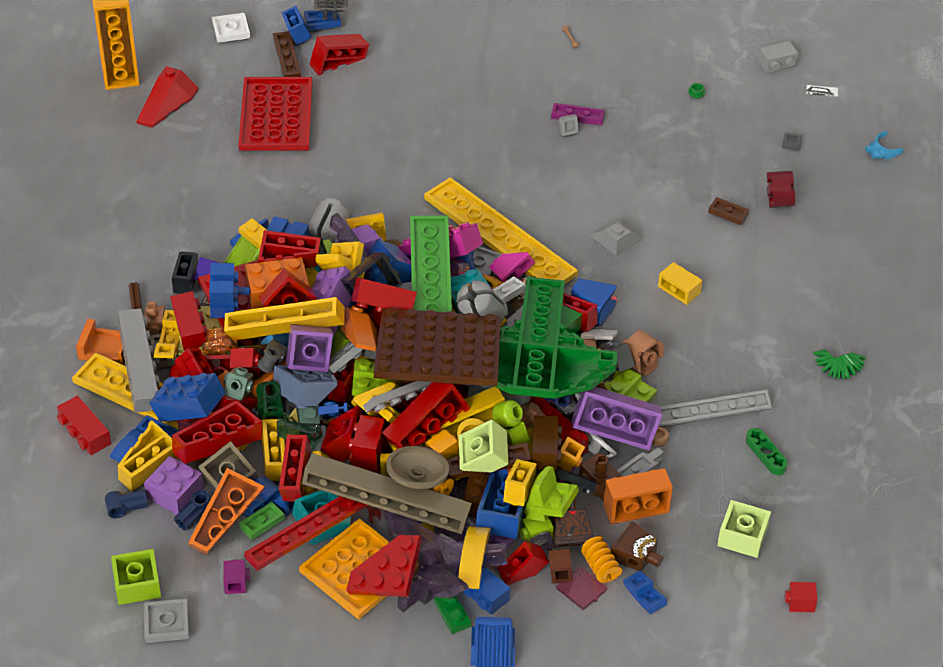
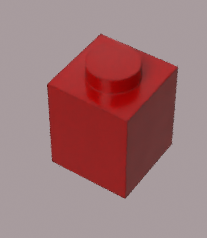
[784,582,818,612]

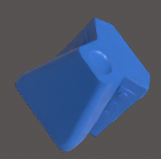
[571,278,617,326]

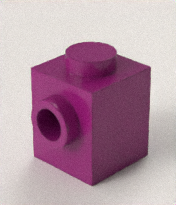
[223,559,250,594]

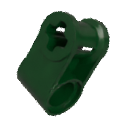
[256,381,283,420]

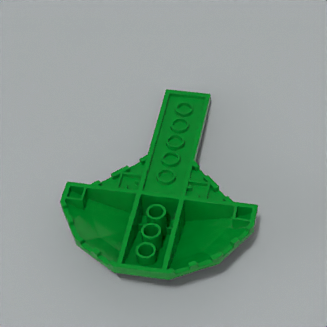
[494,277,618,399]

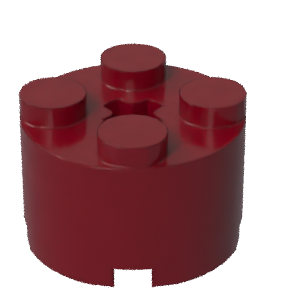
[766,170,795,208]

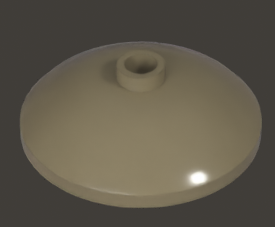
[386,446,449,490]

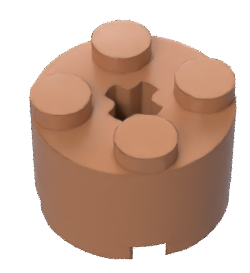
[622,329,664,376]

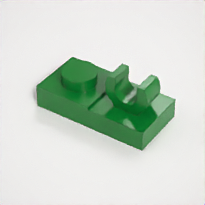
[434,589,471,634]

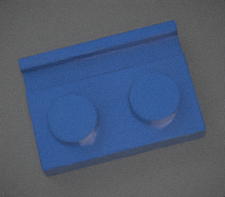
[304,7,341,31]
[318,402,354,419]

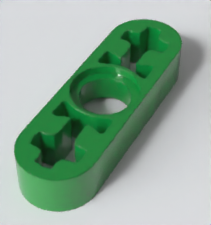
[746,428,788,475]

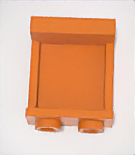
[76,319,125,365]

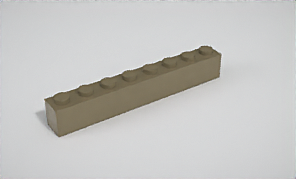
[302,453,472,534]

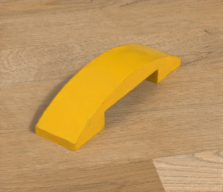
[154,310,180,358]
[458,526,490,589]

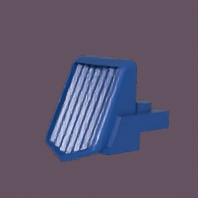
[471,617,515,667]

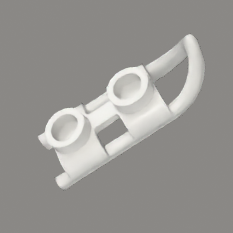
[580,430,617,458]

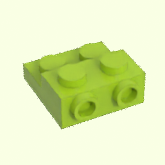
[352,358,393,396]
[604,368,657,403]

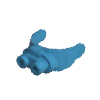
[865,131,904,160]

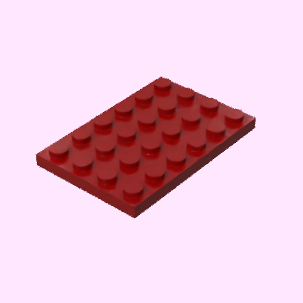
[238,77,313,151]

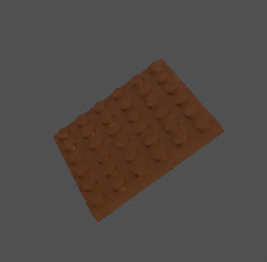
[373,307,500,386]

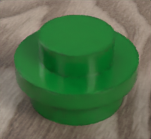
[688,83,705,98]

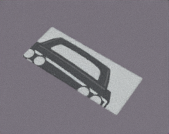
[806,85,838,97]

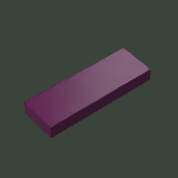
[551,103,605,126]

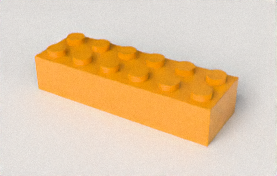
[92,0,140,90]

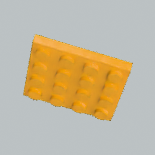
[299,518,419,620]

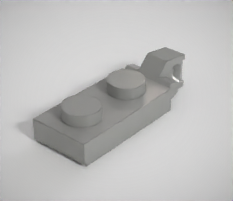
[617,448,664,476]

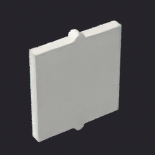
[581,329,618,340]

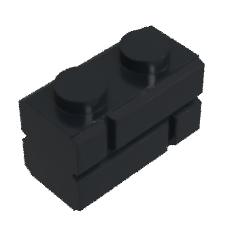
[171,251,198,294]

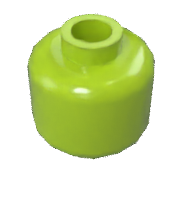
[492,400,523,428]

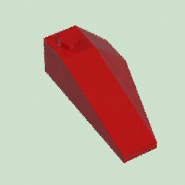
[136,66,199,128]

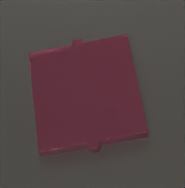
[556,567,607,610]

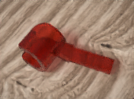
[366,505,381,523]

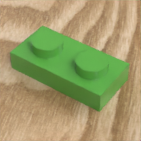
[239,502,285,540]

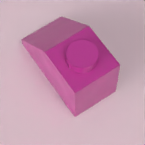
[489,252,535,282]

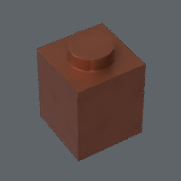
[549,548,573,584]

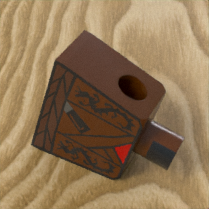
[553,499,594,548]

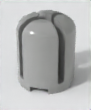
[308,198,352,250]
[457,280,508,323]

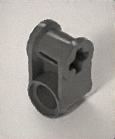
[258,339,288,373]

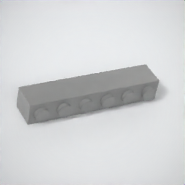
[118,309,159,413]

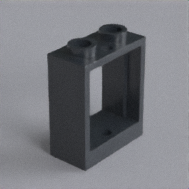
[340,252,403,312]

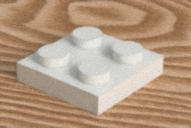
[212,13,250,43]

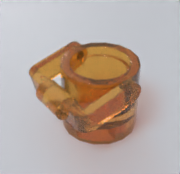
[202,327,237,355]

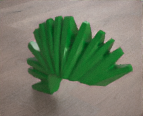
[813,349,866,379]

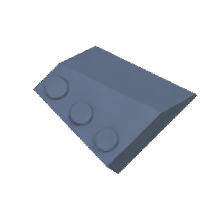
[273,365,337,409]

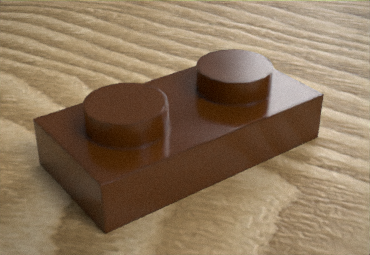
[708,197,749,225]

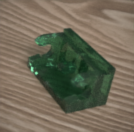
[276,412,323,450]

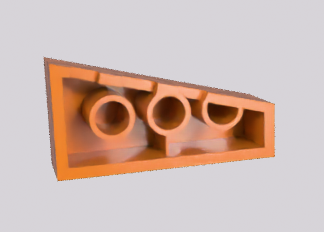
[188,468,265,555]

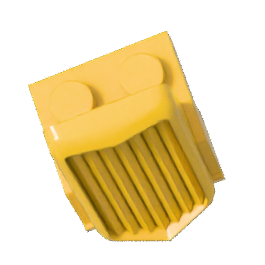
[315,242,365,279]
[351,382,401,423]

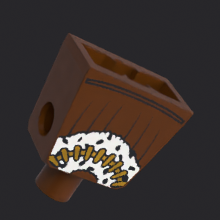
[611,521,664,571]

